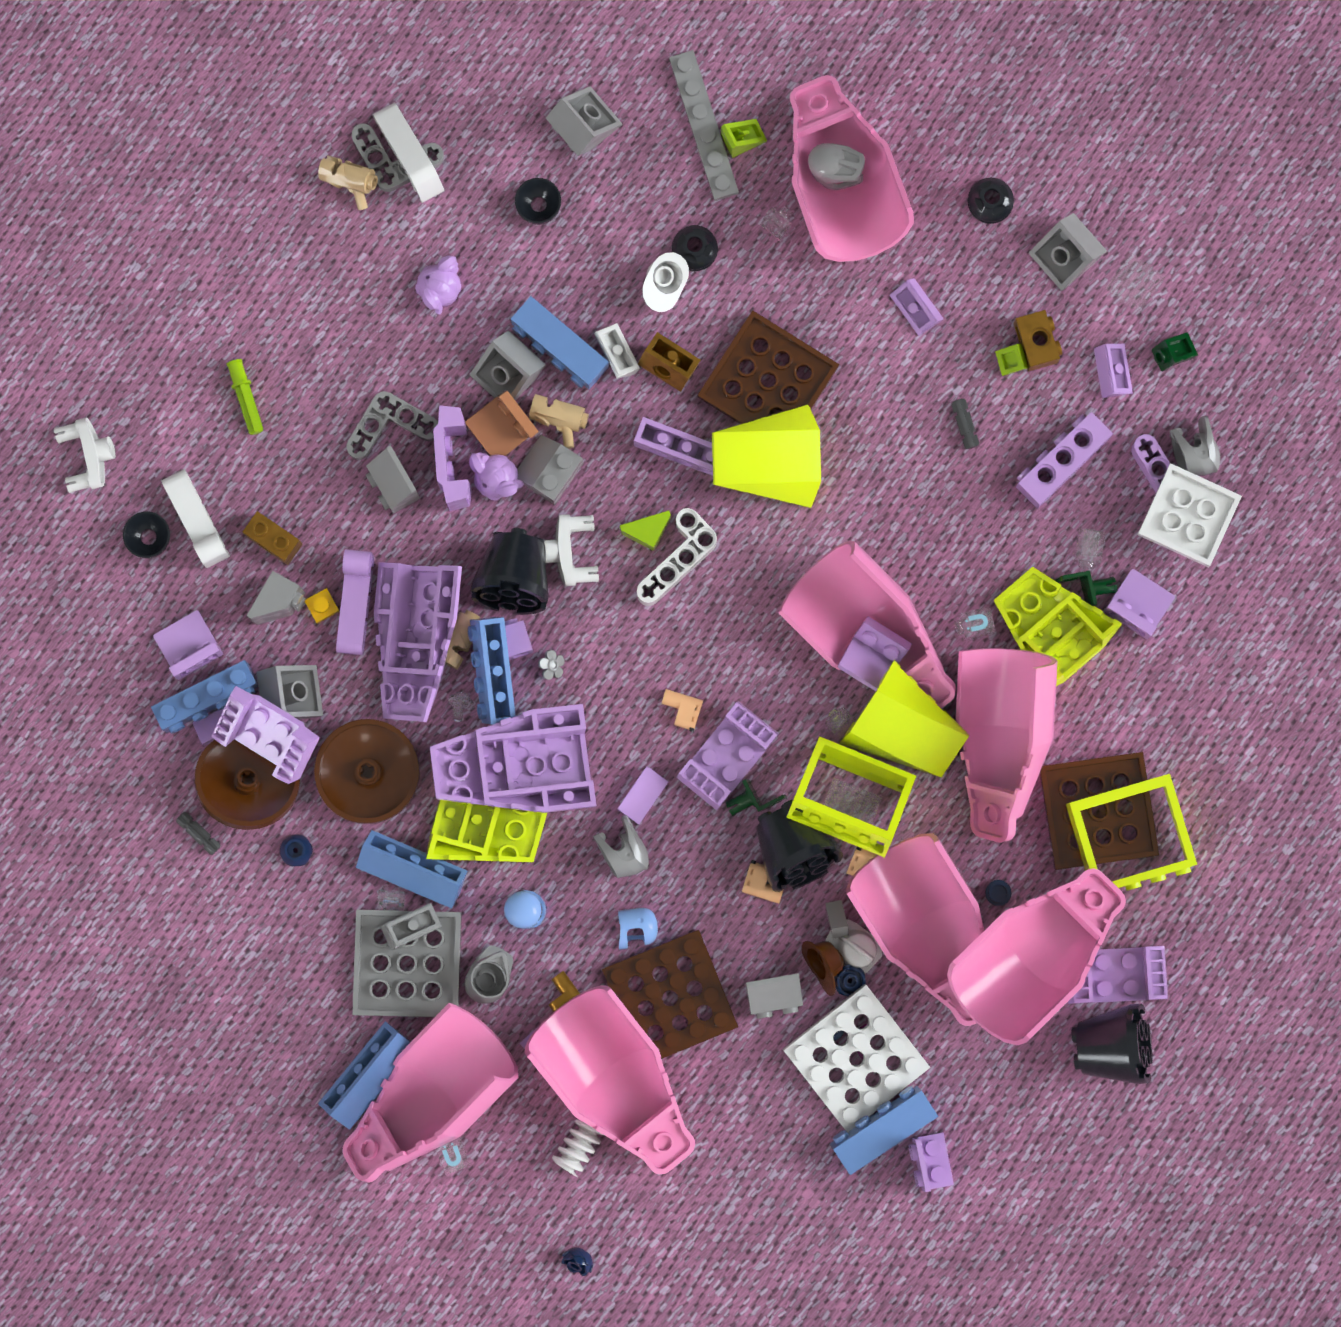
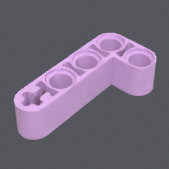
[1131,434,1170,493]
[336,549,374,655]

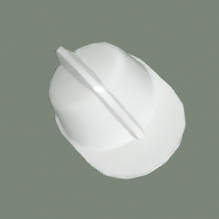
[642,252,689,312]
[825,920,882,973]

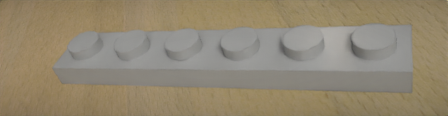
[669,50,739,201]

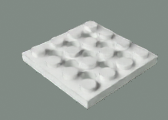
[782,984,930,1132]

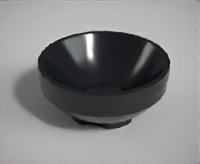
[967,177,1014,224]
[515,178,561,225]
[672,225,718,272]
[123,511,170,559]

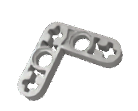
[352,124,444,192]
[347,391,438,460]

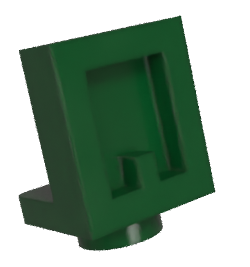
[1152,332,1198,372]

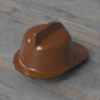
[801,941,844,996]

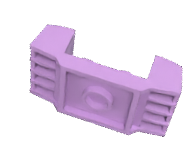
[433,405,472,511]
[211,686,320,784]
[677,701,779,810]
[1068,946,1168,1004]

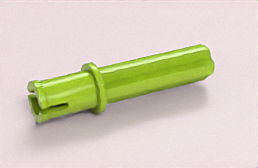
[226,359,263,435]

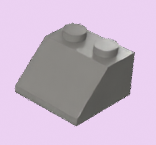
[546,86,622,156]
[1029,213,1107,291]
[470,330,546,401]
[517,435,584,505]
[366,446,420,514]
[247,571,306,625]
[257,665,323,720]
[745,973,803,1019]

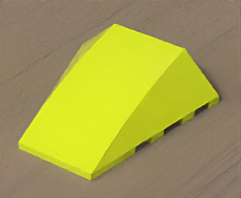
[712,405,821,508]
[994,567,1122,686]
[839,660,969,777]
[426,800,548,862]

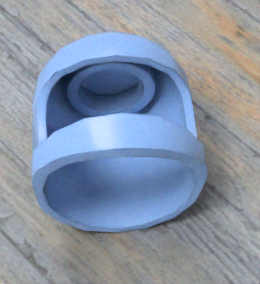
[504,890,546,929]
[618,908,658,950]

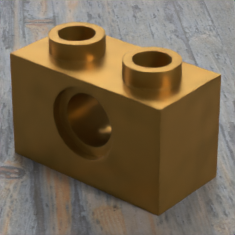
[1013,310,1062,372]
[638,332,700,392]
[242,511,303,565]

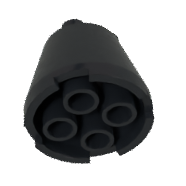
[470,528,549,615]
[756,800,843,892]
[1071,1004,1153,1084]

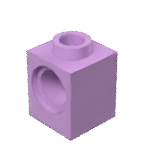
[505,618,534,660]

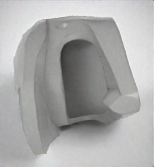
[808,143,865,190]
[1170,416,1221,476]
[593,815,649,878]
[465,945,513,1004]

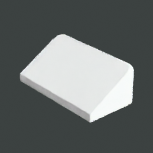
[594,323,640,379]

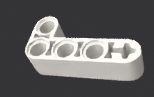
[372,102,444,203]
[161,469,230,568]
[637,508,717,606]

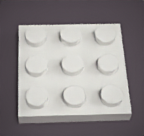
[1137,463,1242,568]

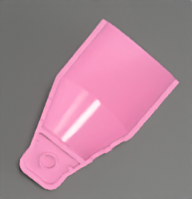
[790,75,914,262]
[778,540,956,709]
[956,648,1058,843]
[846,833,984,1026]
[947,868,1126,1045]
[525,985,695,1174]
[343,1003,518,1183]

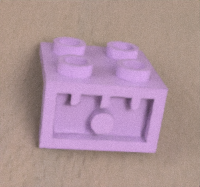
[1104,569,1175,640]
[153,610,224,680]
[838,616,912,691]
[908,1132,954,1192]

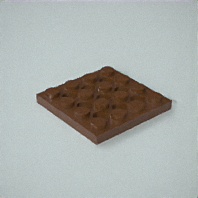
[697,310,839,424]
[1040,752,1159,870]
[602,930,738,1059]

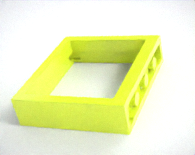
[787,736,916,858]
[1066,774,1197,891]

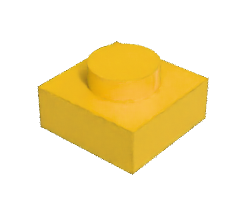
[305,588,340,624]

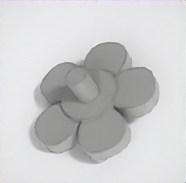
[538,650,565,680]

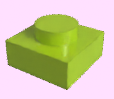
[995,343,1029,376]

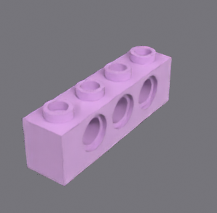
[1016,412,1113,509]
[634,417,713,476]

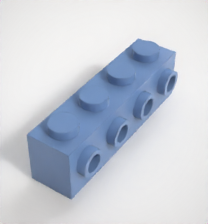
[511,296,609,390]
[468,617,516,725]
[151,660,258,734]
[356,830,468,909]
[318,1021,411,1130]
[830,1086,939,1175]

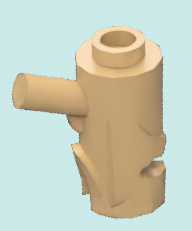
[318,155,378,210]
[529,394,589,449]
[445,610,480,670]

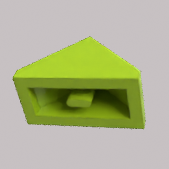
[721,119,767,158]
[620,511,671,551]

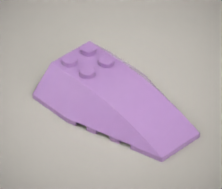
[374,562,462,722]
[430,704,597,813]

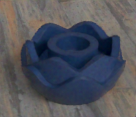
[280,834,313,867]
[834,965,866,997]
[562,1247,593,1276]

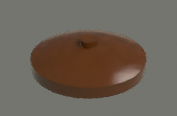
[314,719,420,824]
[195,739,300,830]

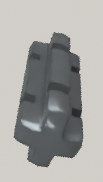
[951,399,979,449]
[176,812,220,855]

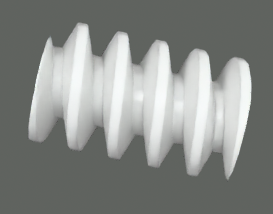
[552,1119,605,1177]

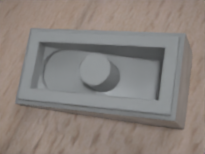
[381,903,442,950]

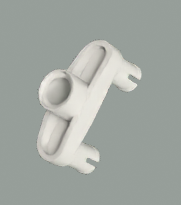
[54,417,116,493]
[544,514,599,586]

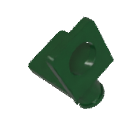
[1055,570,1117,607]
[725,779,787,816]

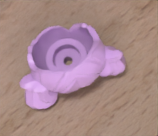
[415,255,461,315]
[469,452,524,500]

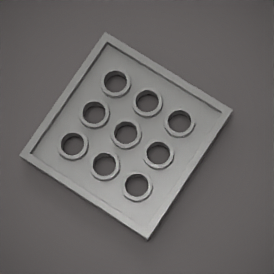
[352,910,462,1017]

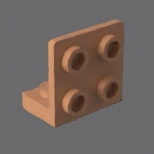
[465,391,539,456]

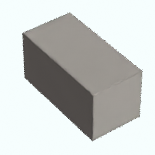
[826,900,849,939]

